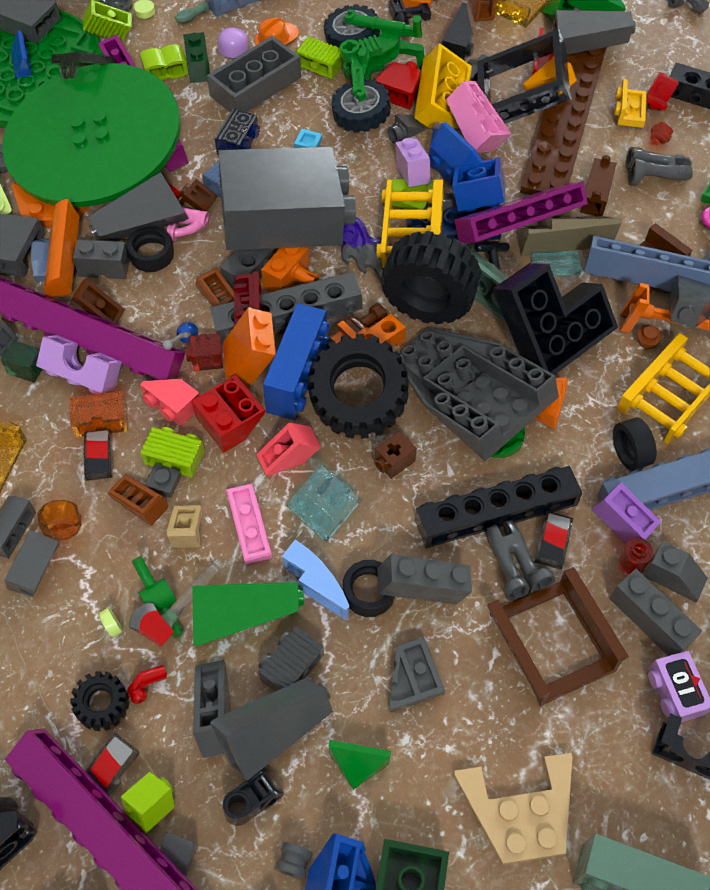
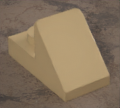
[167,505,202,548]

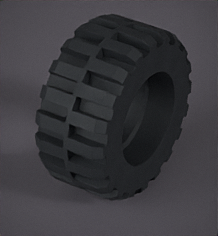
[381,231,481,324]
[307,334,409,439]

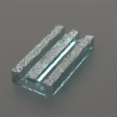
[530,252,582,276]

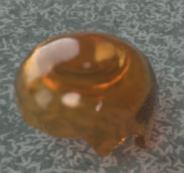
[38,500,82,541]

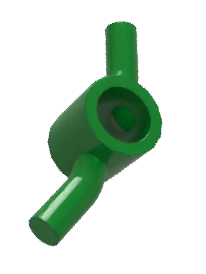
[132,556,184,638]

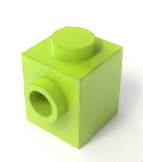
[121,772,175,833]

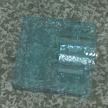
[286,464,362,542]

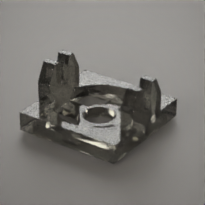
[51,51,115,79]

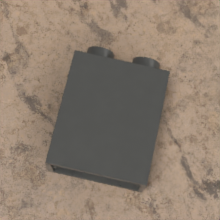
[218,147,356,250]

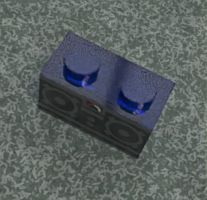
[215,109,260,155]

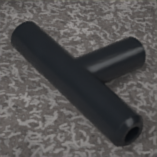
[473,242,510,269]

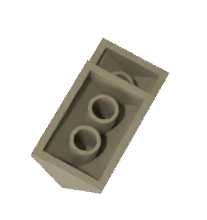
[516,216,622,256]

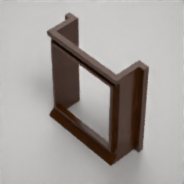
[487,567,629,706]

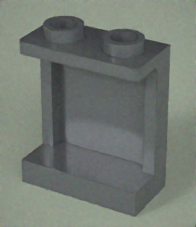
[0,214,45,277]

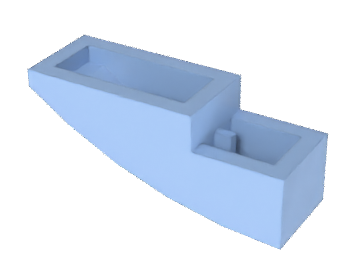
[282,540,349,620]

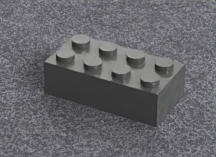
[207,36,301,112]

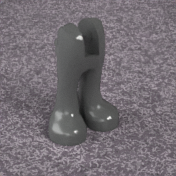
[626,147,693,186]
[486,520,555,600]

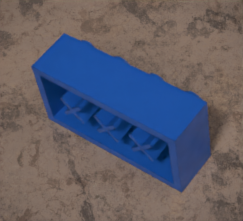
[263,303,330,421]

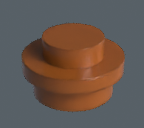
[636,325,662,349]

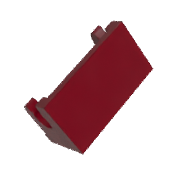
[233,271,262,326]

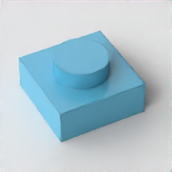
[294,129,322,148]

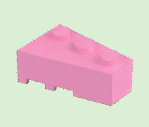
[446,81,511,153]

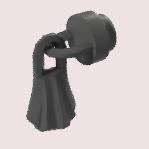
[667,0,709,14]

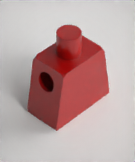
[375,61,421,110]

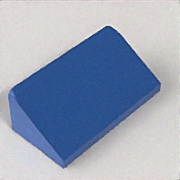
[11,30,32,78]

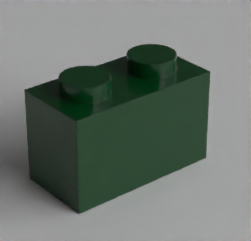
[183,32,210,83]

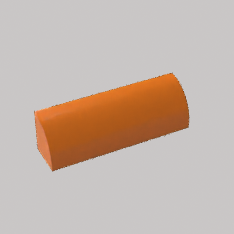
[44,199,79,297]

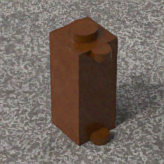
[580,155,617,216]

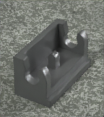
[5,530,60,597]

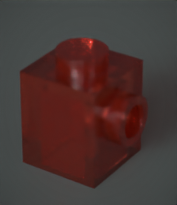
[186,333,224,371]

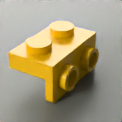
[614,79,646,128]

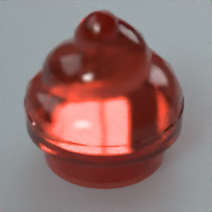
[650,122,673,145]

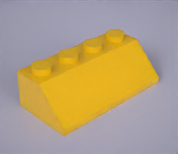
[414,43,472,129]

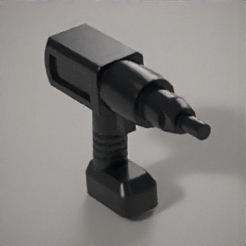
[389,0,431,37]

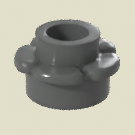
[388,122,408,144]

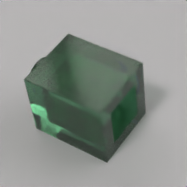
[1,340,43,383]

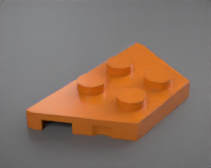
[11,183,88,227]

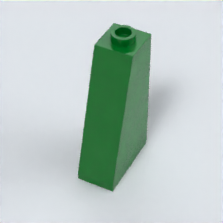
[192,582,304,646]

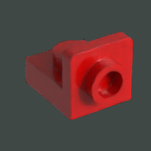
[646,72,679,111]

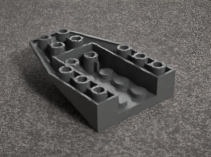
[398,328,559,461]

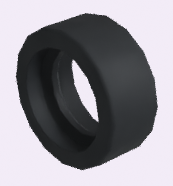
[126,226,174,272]
[613,417,657,471]
[343,559,395,617]

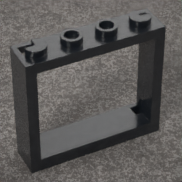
[477,29,571,124]

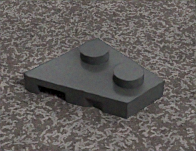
[389,637,445,713]

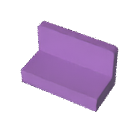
[592,482,661,548]

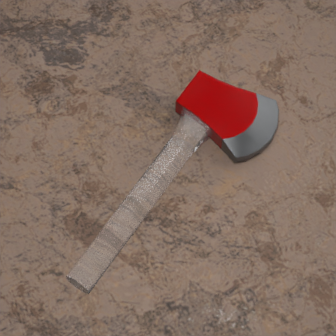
[129,558,223,647]

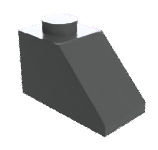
[644,541,708,603]

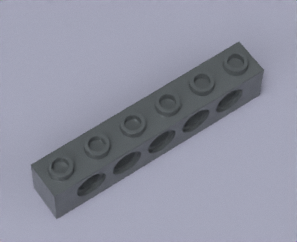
[210,272,363,345]

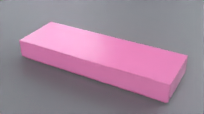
[226,483,272,565]

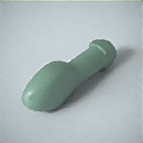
[175,2,210,23]

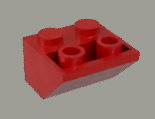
[192,375,265,453]

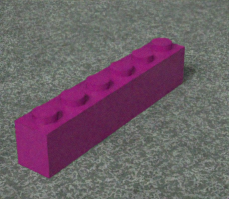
[454,181,588,243]

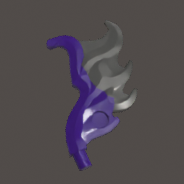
[339,216,393,278]

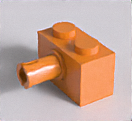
[261,247,320,292]

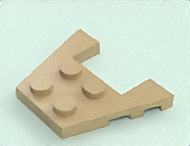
[453,753,573,865]

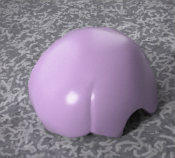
[217,27,248,58]

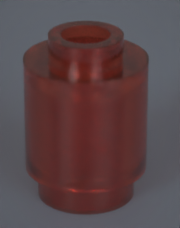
[619,538,653,574]

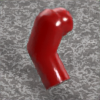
[127,665,167,704]

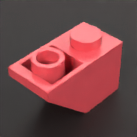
[140,379,200,427]

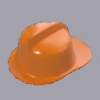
[254,17,299,46]

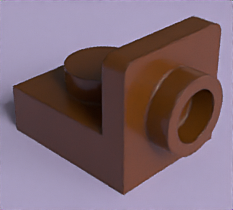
[179,179,218,212]

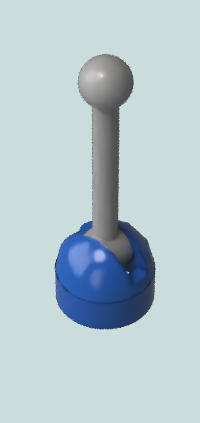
[162,322,198,350]

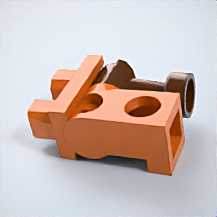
[330,303,406,346]

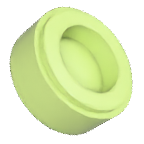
[134,0,155,19]
[99,607,123,637]

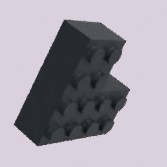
[493,263,618,375]

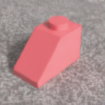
[256,422,321,476]

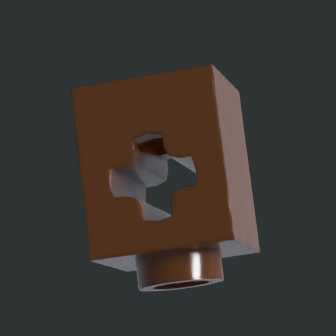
[374,430,417,479]

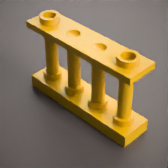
[377,180,444,268]
[617,333,710,444]

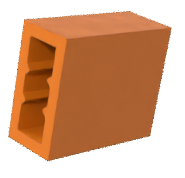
[223,307,276,388]

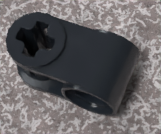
[223,767,284,826]

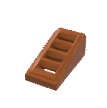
[472,0,497,22]
[195,267,234,307]
[107,474,168,526]

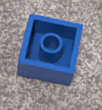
[452,157,506,212]

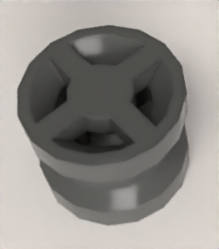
[274,842,313,880]

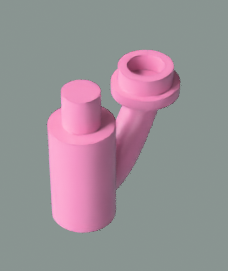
[167,207,209,241]

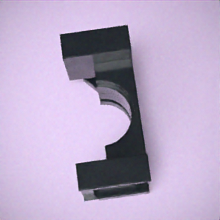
[652,713,710,780]

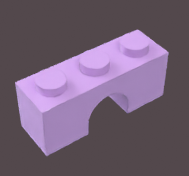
[36,335,122,395]

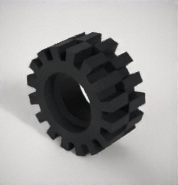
[70,671,129,731]

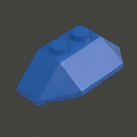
[429,122,483,185]
[305,833,376,890]

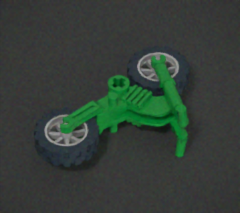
[324,4,424,133]

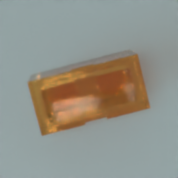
[70,391,128,437]

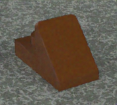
[71,278,125,324]

